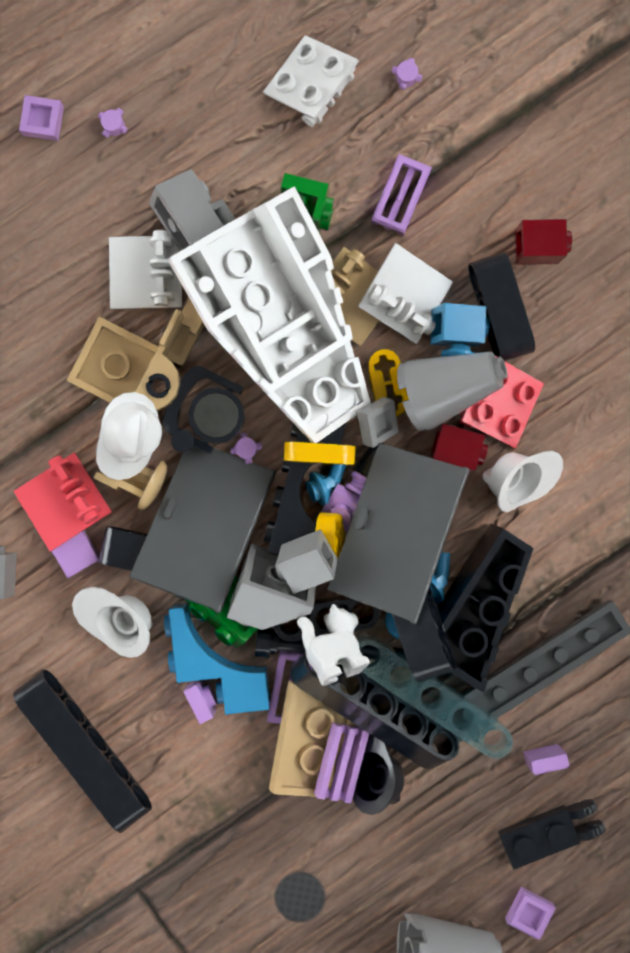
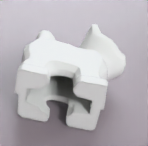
[297,604,370,686]

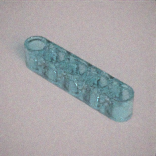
[358,635,513,759]

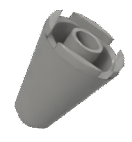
[397,352,508,431]
[397,913,502,953]

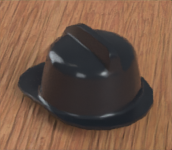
[352,726,405,815]

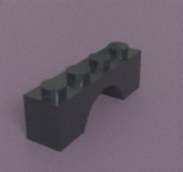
[264,423,346,554]

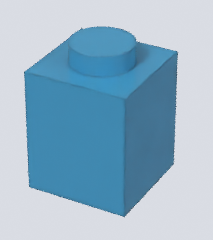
[430,303,489,348]

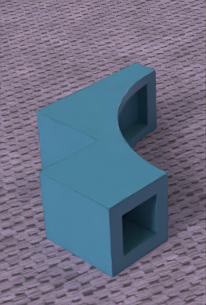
[164,603,271,715]

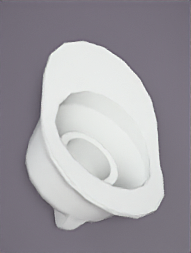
[96,392,162,480]
[482,450,563,512]
[72,587,153,658]

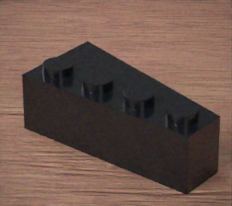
[437,523,534,693]

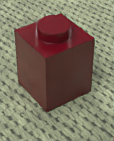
[515,219,572,265]
[429,424,488,471]

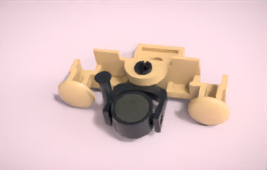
[66,298,245,510]

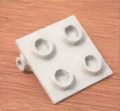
[263,35,359,127]
[109,230,182,309]
[358,243,453,344]

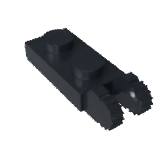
[498,799,606,870]

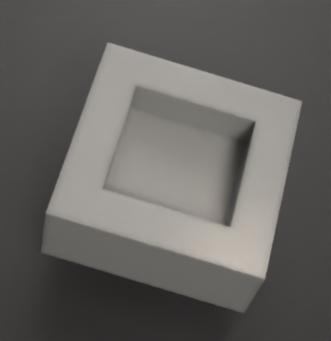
[357,397,399,448]

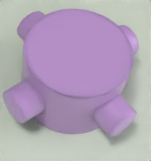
[391,58,423,90]
[98,108,128,138]
[231,433,262,464]

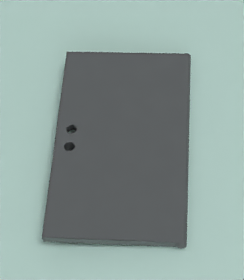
[327,443,470,624]
[129,447,276,613]

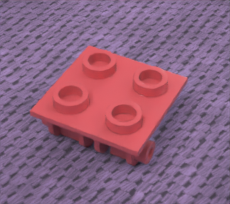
[459,356,544,449]
[13,452,112,552]

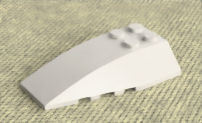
[167,186,371,443]

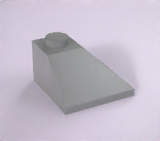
[227,543,316,630]

